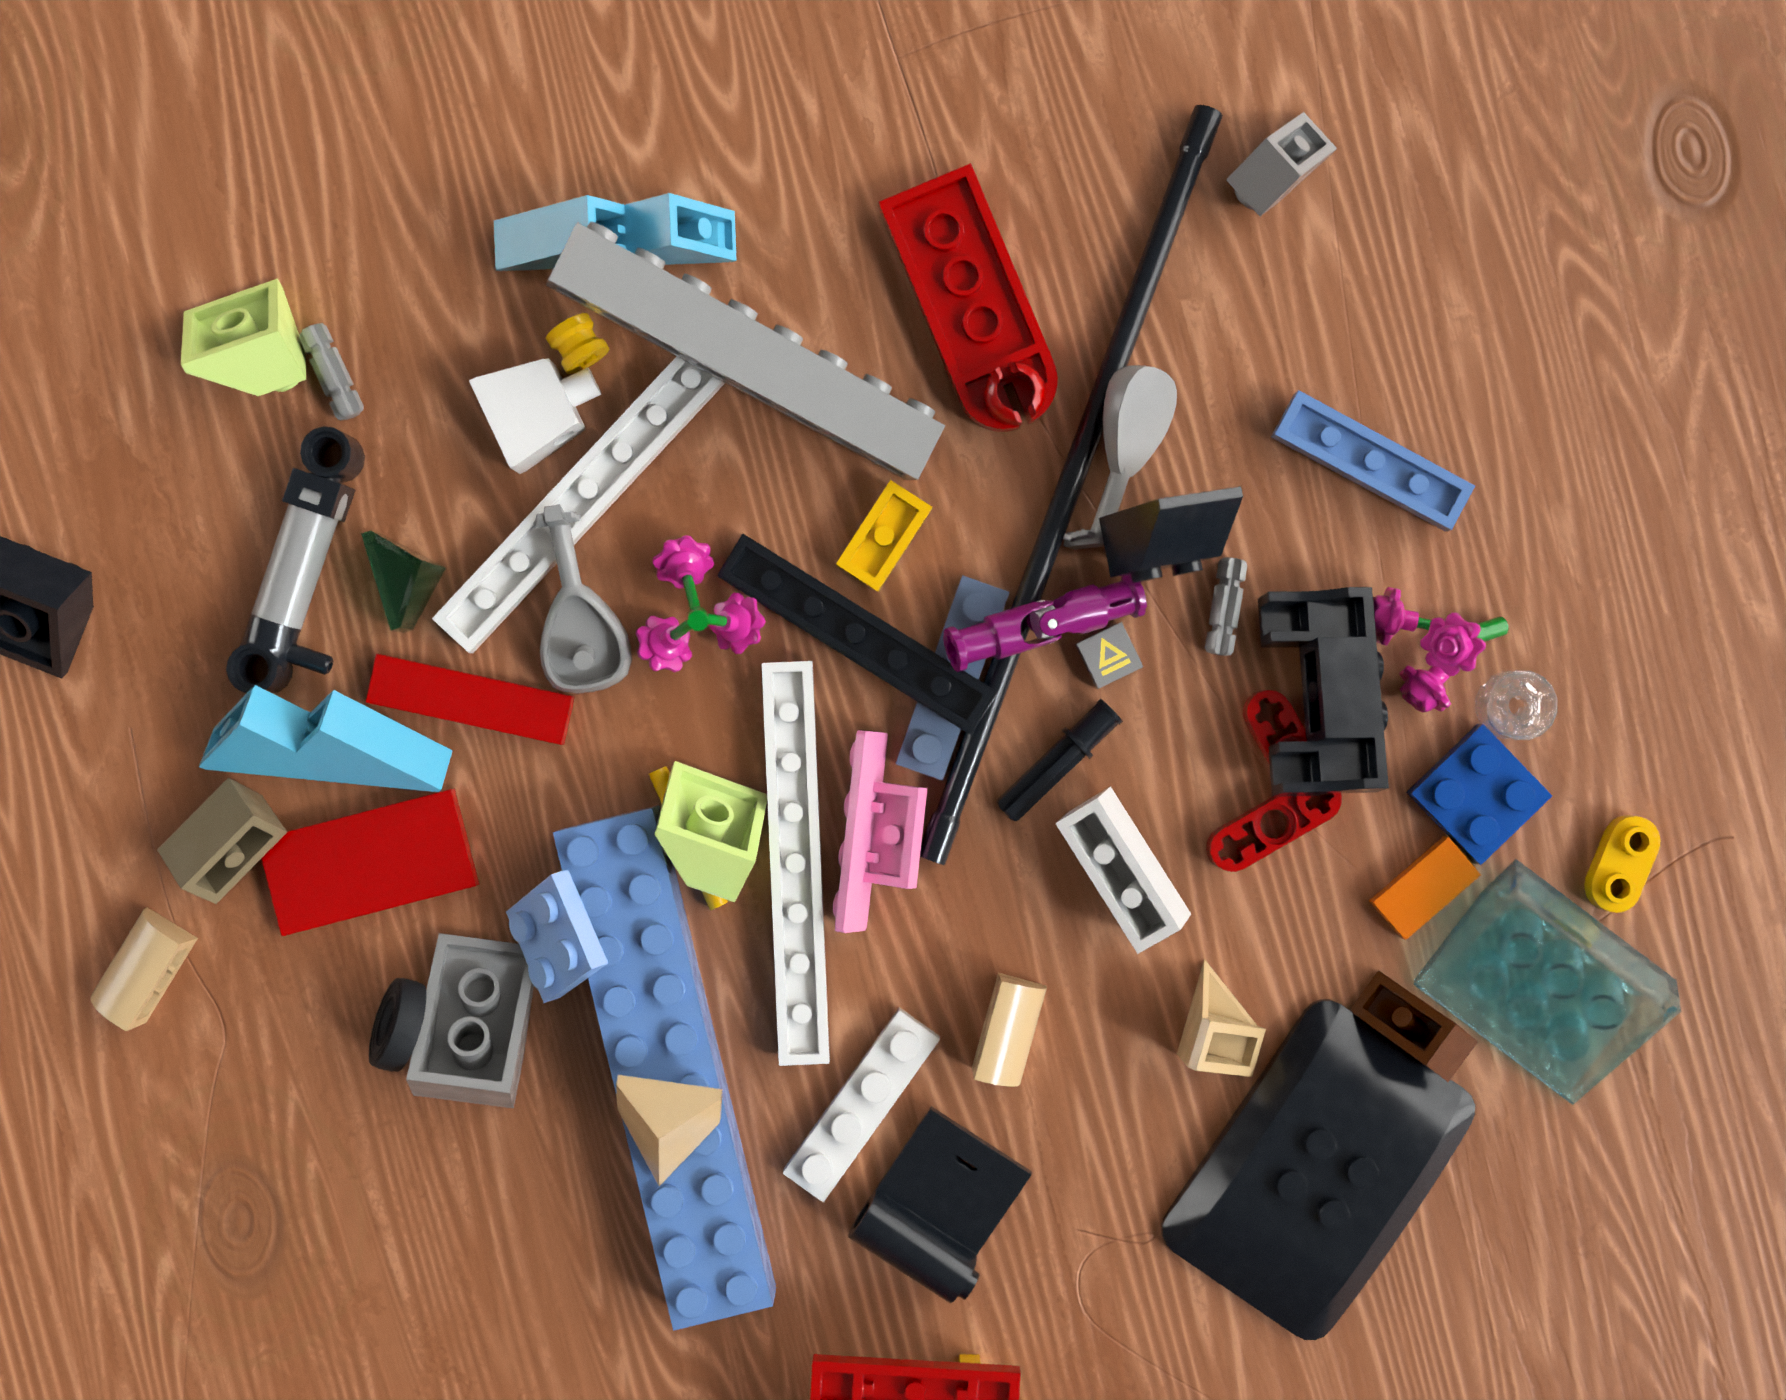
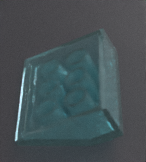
[1414,859,1681,1105]

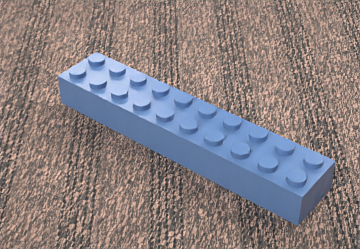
[553,805,777,1331]

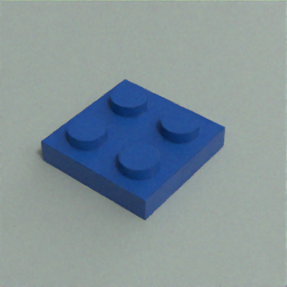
[1406,724,1552,865]

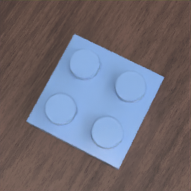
[506,870,608,1003]

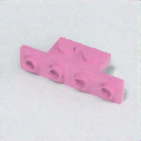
[833,730,927,933]

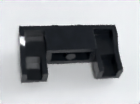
[1258,587,1389,797]

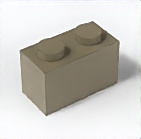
[157,778,287,904]

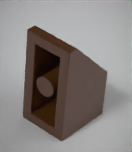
[1350,970,1478,1082]

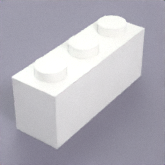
[1055,786,1191,954]

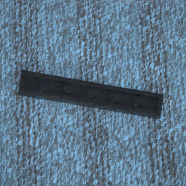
[717,534,998,735]

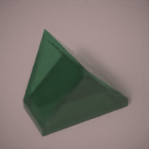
[361,530,446,633]

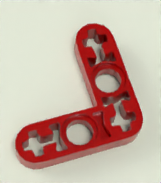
[1206,690,1342,872]

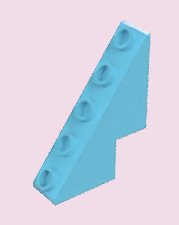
[494,193,737,271]
[199,685,453,792]

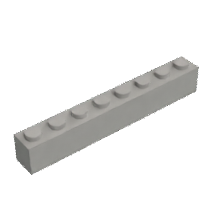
[546,221,945,480]

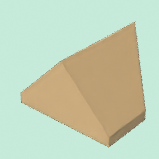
[1177,959,1266,1077]
[616,1075,722,1186]

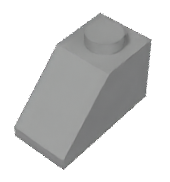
[1226,112,1337,217]

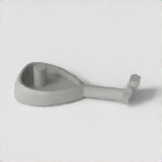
[1063,365,1177,550]
[533,504,632,694]

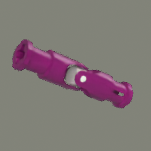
[943,574,1147,672]

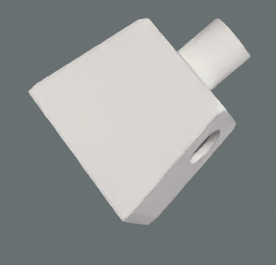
[469,358,601,474]

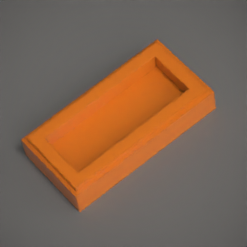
[1369,836,1481,940]

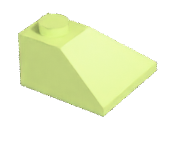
[181,278,306,396]
[654,761,767,902]

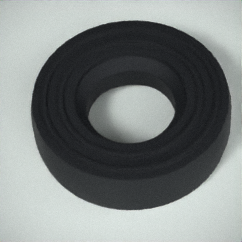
[369,978,426,1072]

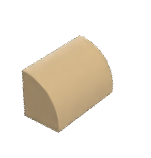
[90,907,198,1031]
[972,972,1047,1087]

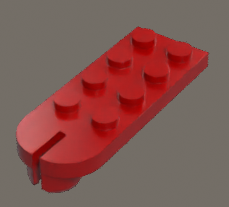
[878,163,1058,432]

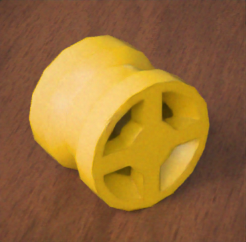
[545,313,610,374]

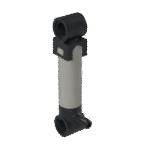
[226,426,365,694]

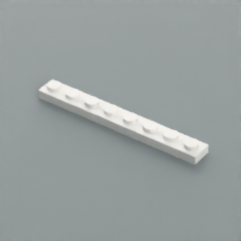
[432,356,726,653]
[762,661,830,1066]

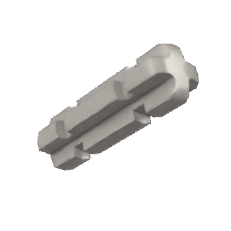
[299,323,364,421]
[1205,557,1247,656]

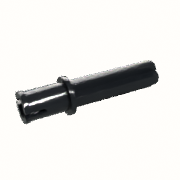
[997,699,1123,821]

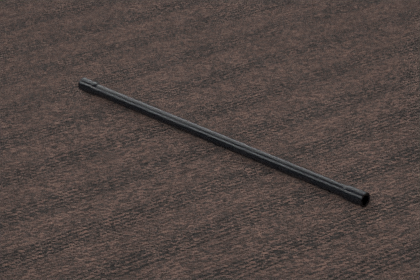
[920,105,1223,865]

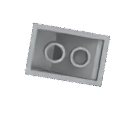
[406,933,534,1109]

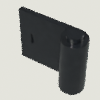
[848,1106,1032,1303]

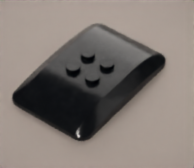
[1161,999,1475,1340]

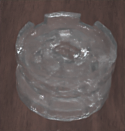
[1475,671,1558,740]

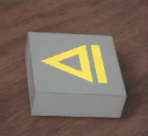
[1075,622,1143,689]

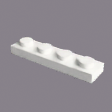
[783,1007,940,1202]

